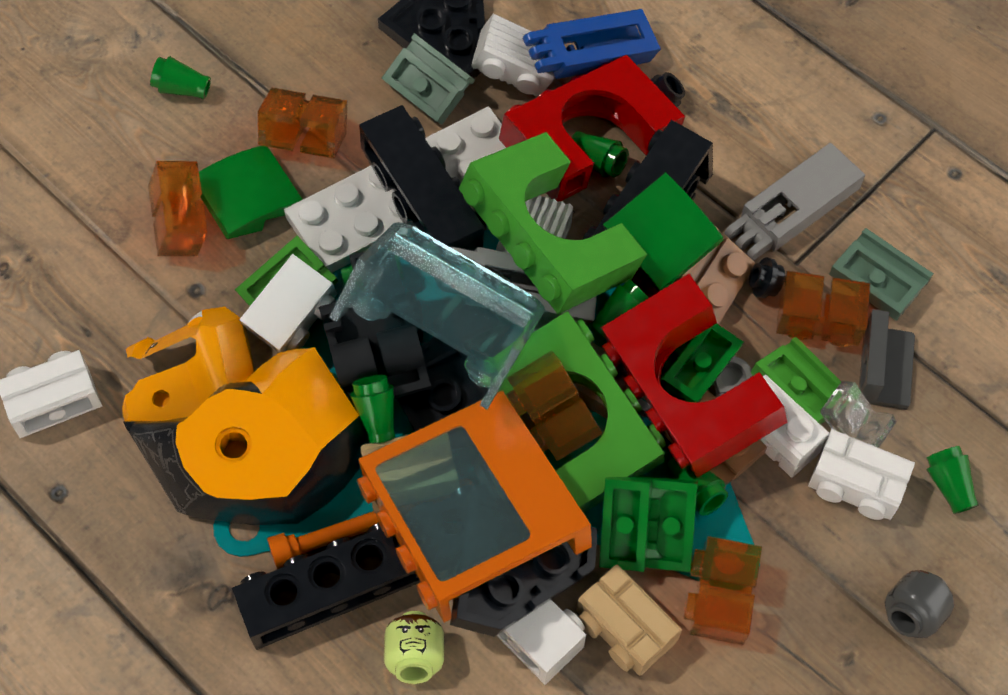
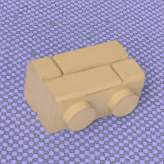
[576,564,682,676]

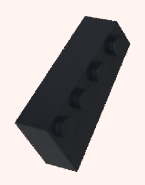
[359,105,487,289]
[582,120,713,285]

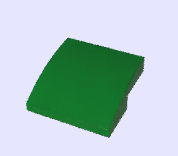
[190,145,303,240]
[603,172,724,291]
[660,323,744,402]
[599,477,698,572]

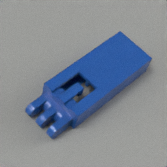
[522,9,661,79]

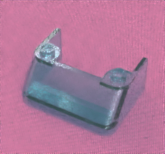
[329,222,545,409]

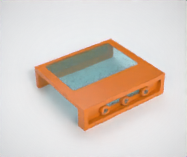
[357,390,592,623]

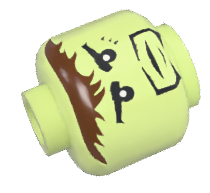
[384,611,444,684]

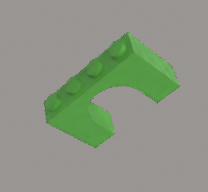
[459,132,647,315]
[480,311,667,513]

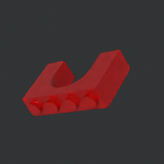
[499,55,685,202]
[601,273,787,478]

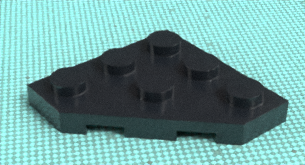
[378,0,485,79]
[450,493,598,637]

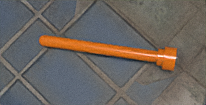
[267,480,474,569]

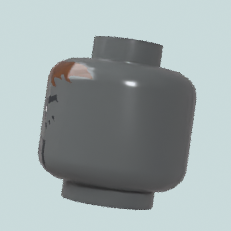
[884,570,954,638]

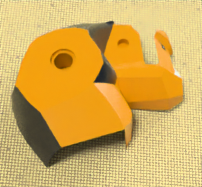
[122,306,370,525]

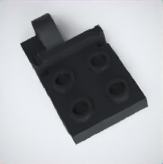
[319,244,431,410]

